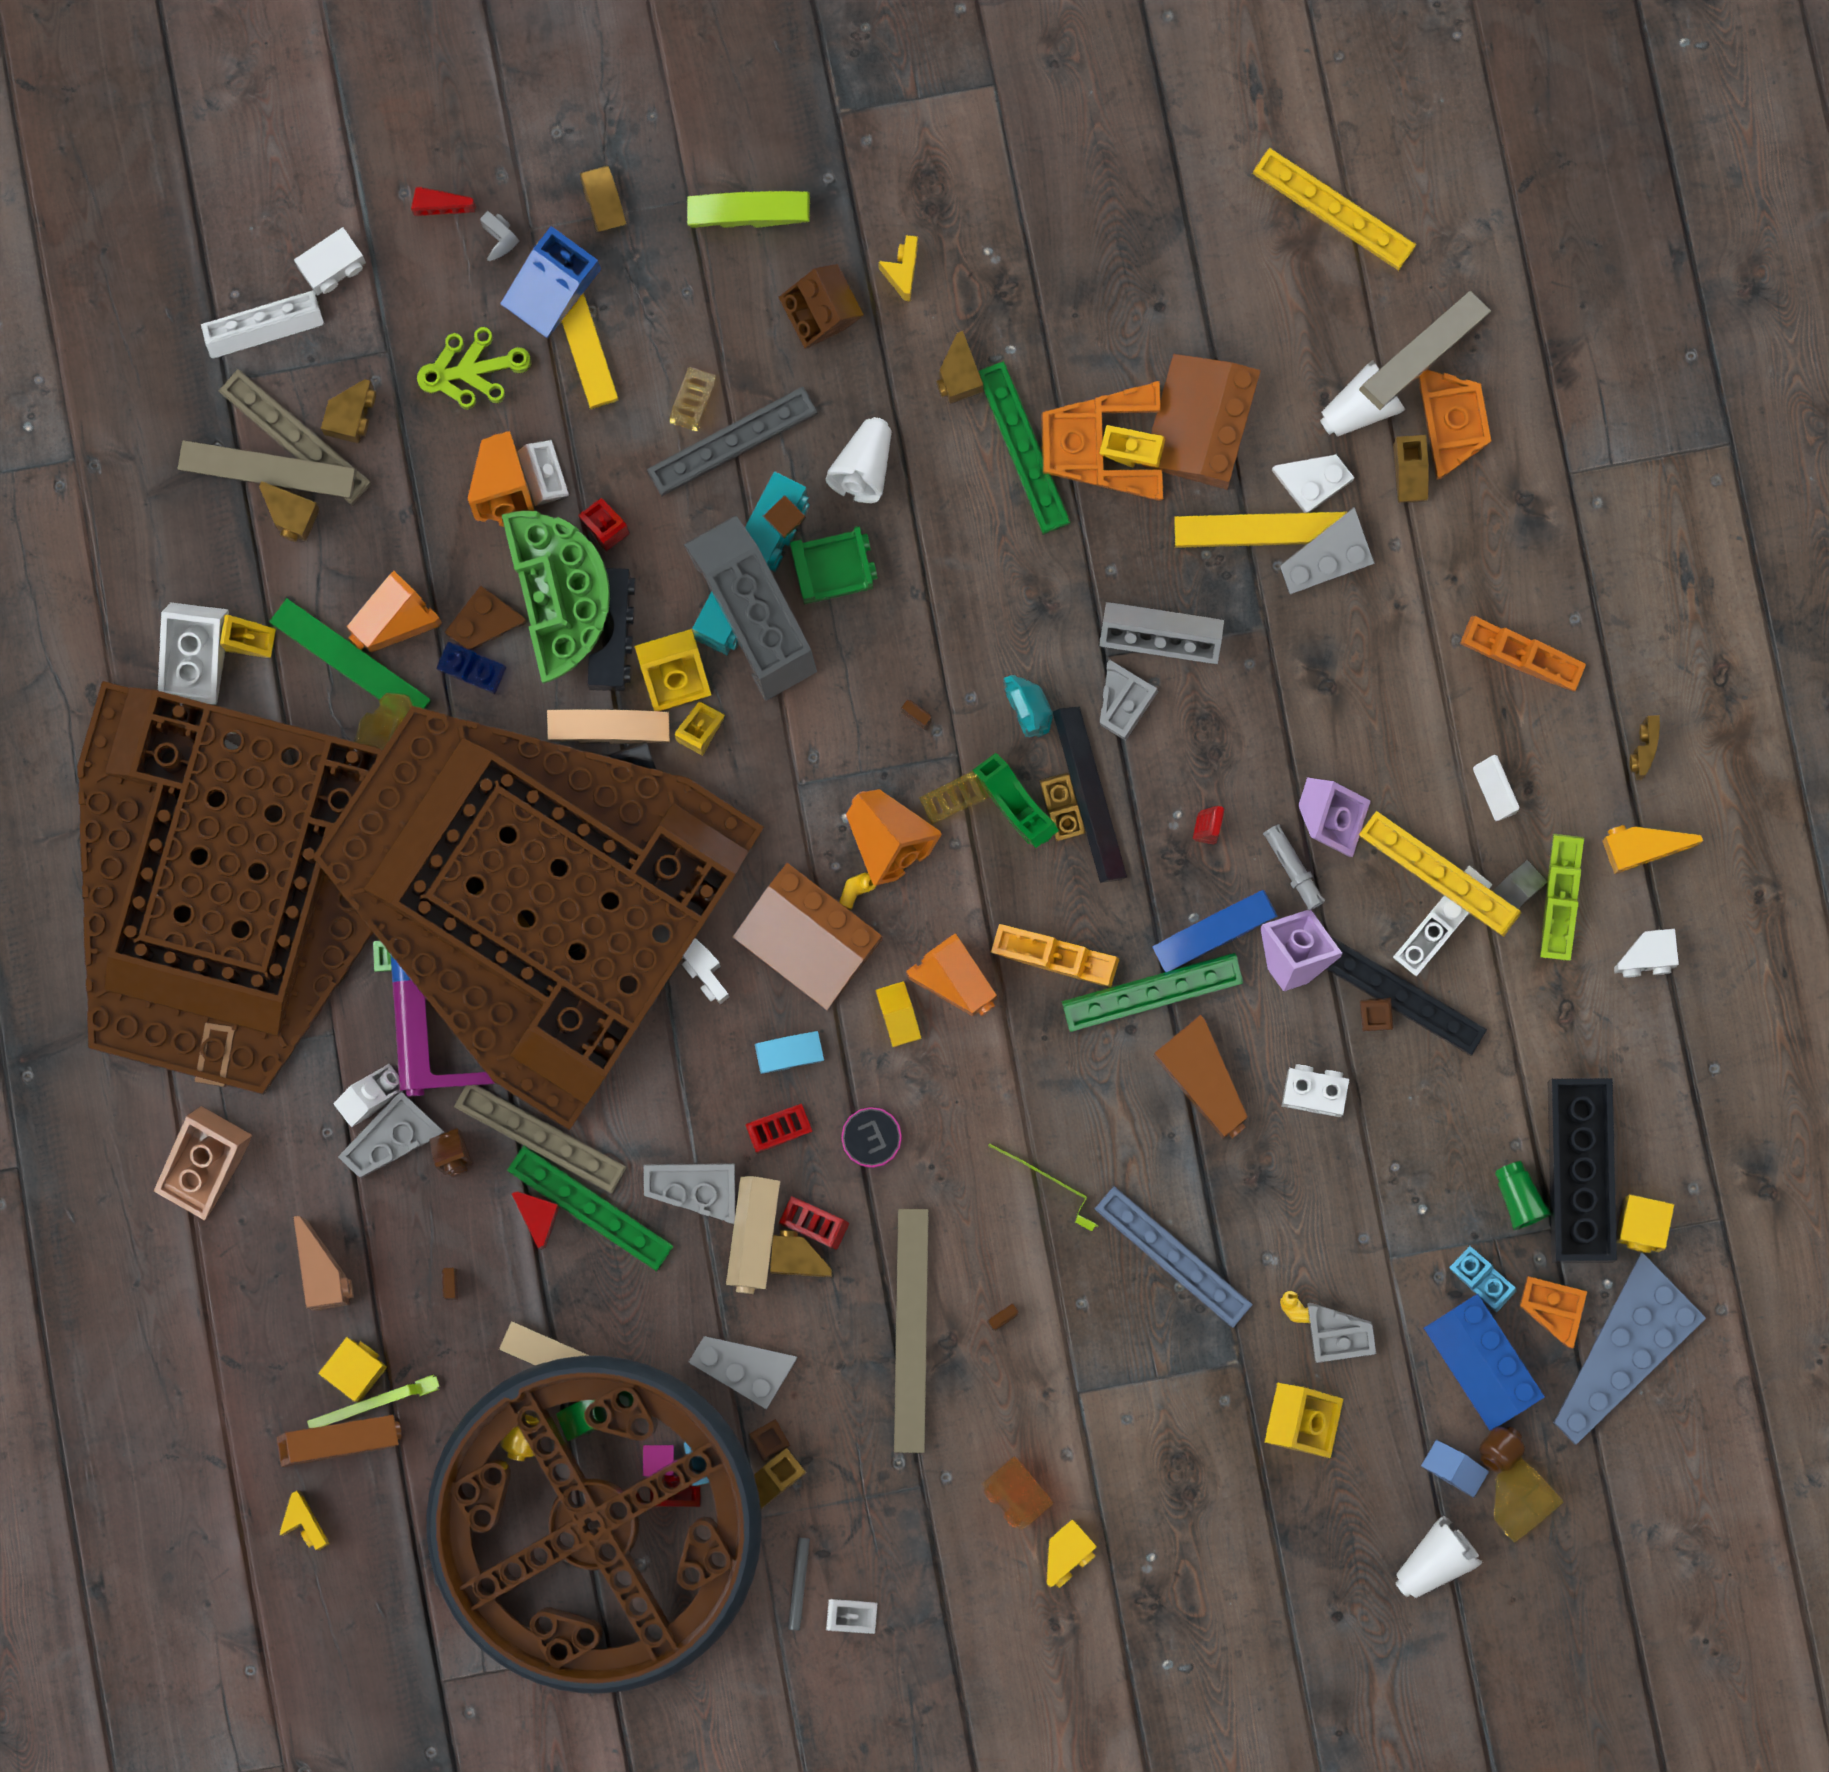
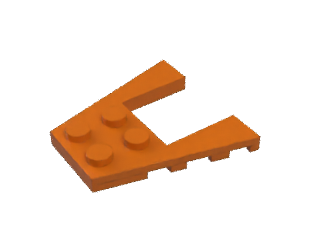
[1041,381,1163,501]

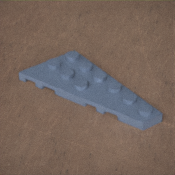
[1553,1252,1706,1445]

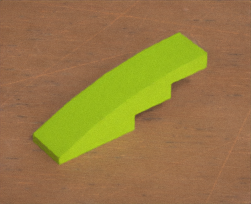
[687,191,810,228]
[1540,834,1584,961]

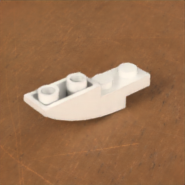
[1393,866,1493,976]
[652,926,729,1004]

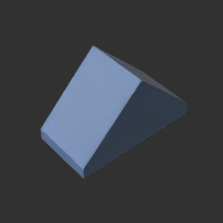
[1421,1440,1489,1498]

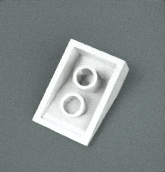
[158,603,229,705]

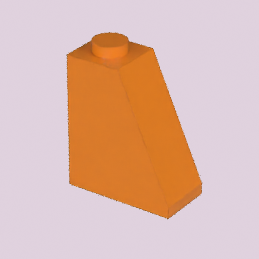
[468,431,535,527]
[347,571,442,653]
[846,789,942,886]
[906,933,997,1016]

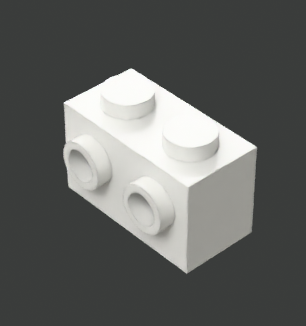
[294,227,366,295]
[1281,1065,1349,1117]

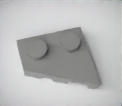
[1100,660,1158,741]

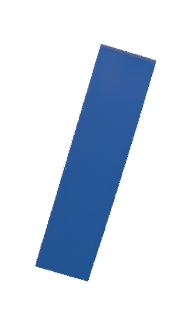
[1152,890,1278,972]

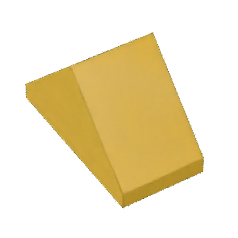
[220,615,276,658]
[675,701,725,756]
[875,981,921,1047]

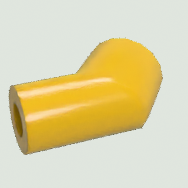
[839,873,876,910]
[1280,1291,1310,1323]

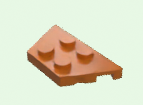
[1418,370,1491,479]

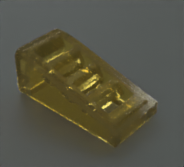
[669,367,717,432]
[919,771,988,825]

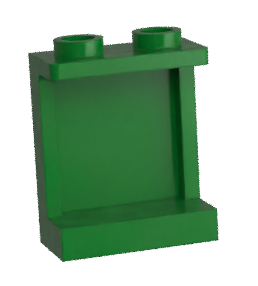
[790,527,878,605]

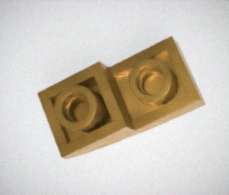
[579,166,626,232]
[1629,715,1660,780]
[1039,773,1085,841]

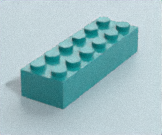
[692,471,810,656]

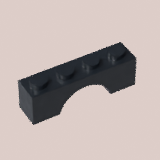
[588,568,636,691]

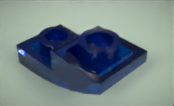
[436,642,507,694]

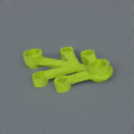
[417,327,531,409]

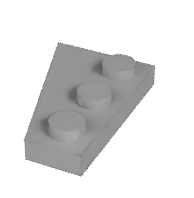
[1280,507,1374,594]
[338,1091,445,1178]
[644,1163,736,1224]
[689,1336,798,1409]

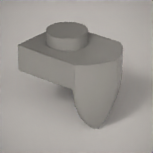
[480,211,519,261]

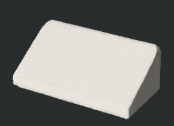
[518,440,569,506]
[1473,755,1520,821]

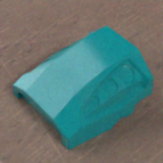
[1003,675,1053,738]

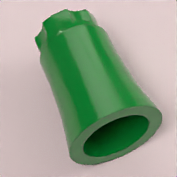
[1495,1161,1552,1231]

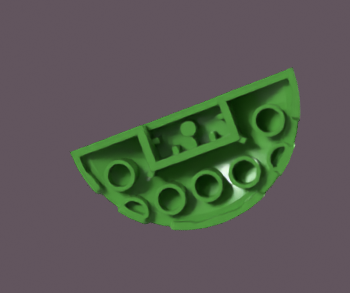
[502,511,610,684]

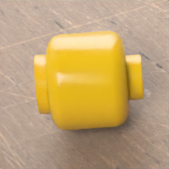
[500,1414,542,1461]

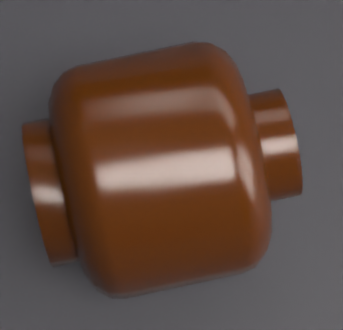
[1479,1426,1525,1473]

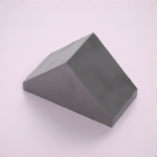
[1493,860,1547,909]

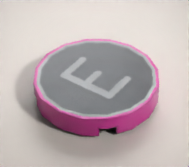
[841,1107,902,1168]

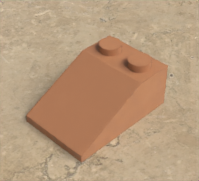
[154,1106,252,1221]
[294,1216,354,1311]

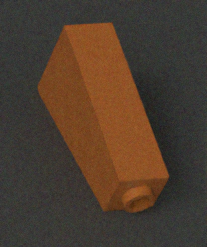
[1153,1015,1248,1139]
[276,1415,402,1467]

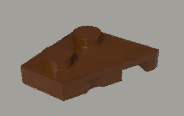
[444,586,527,652]

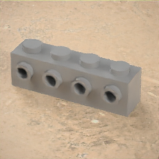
[1099,602,1224,664]

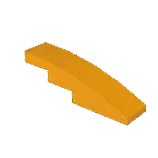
[991,924,1119,988]

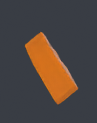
[1460,616,1586,691]

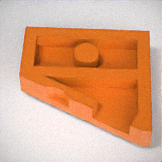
[1520,1276,1587,1349]

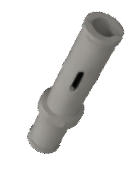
[1263,824,1325,911]

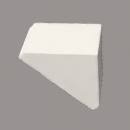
[827,1599,877,1634]

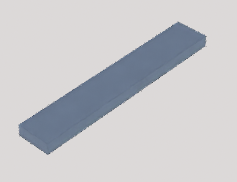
[1094,1186,1253,1328]

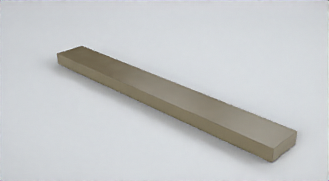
[894,1209,928,1453]

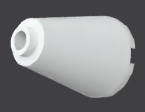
[1320,360,1405,437]
[826,417,892,503]
[1396,1516,1482,1598]

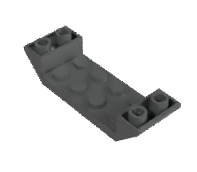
[683,515,817,701]

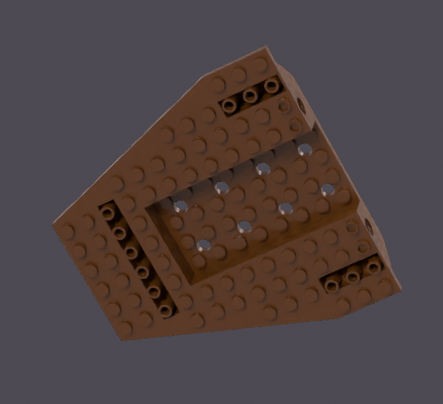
[77,681,383,1095]
[313,706,764,1130]

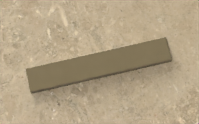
[1359,291,1491,410]
[219,369,371,506]
[178,440,357,499]
[454,1085,627,1194]

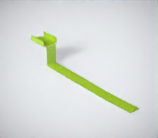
[988,1144,1099,1231]
[307,1374,439,1429]

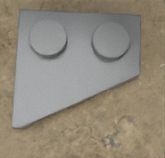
[1307,1303,1376,1363]

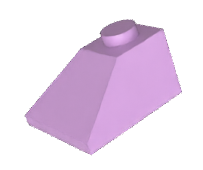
[1298,778,1370,857]
[1261,910,1342,991]

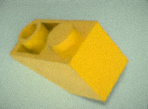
[1046,1519,1096,1588]

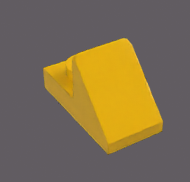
[879,235,918,301]
[1100,425,1165,467]
[280,1490,330,1550]

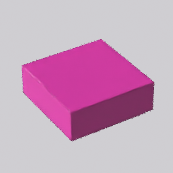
[643,1445,674,1476]

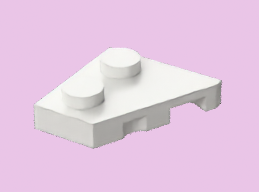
[1272,455,1354,513]

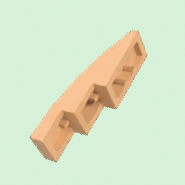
[547,709,670,744]

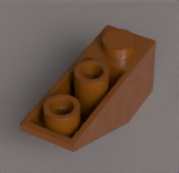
[429,1128,473,1177]

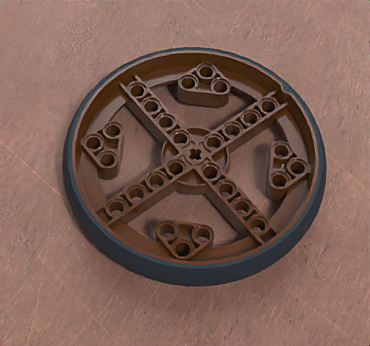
[426,1356,761,1693]

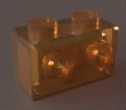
[981,1456,1054,1530]

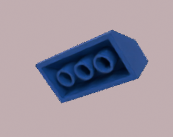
[1423,1294,1545,1431]

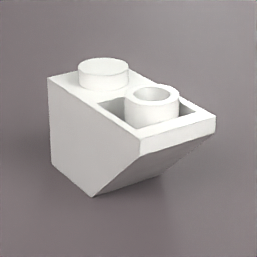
[1614,929,1679,978]
[333,1064,403,1127]

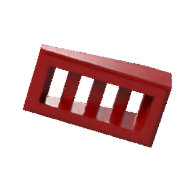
[411,187,476,216]
[1193,806,1225,845]
[745,1103,813,1154]
[779,1196,849,1250]

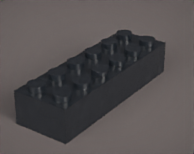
[1547,1078,1617,1263]

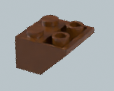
[778,264,864,349]

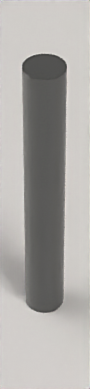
[788,1538,810,1631]

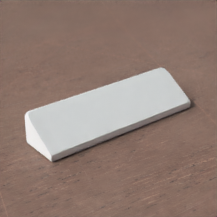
[201,290,324,358]

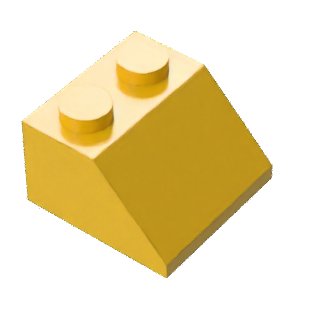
[635,629,711,711]
[1265,1383,1343,1458]

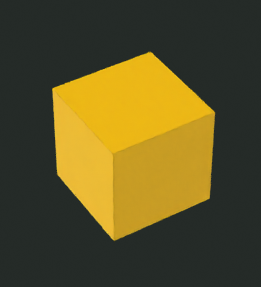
[1616,1195,1674,1253]
[318,1337,387,1403]

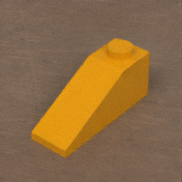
[1602,825,1703,874]

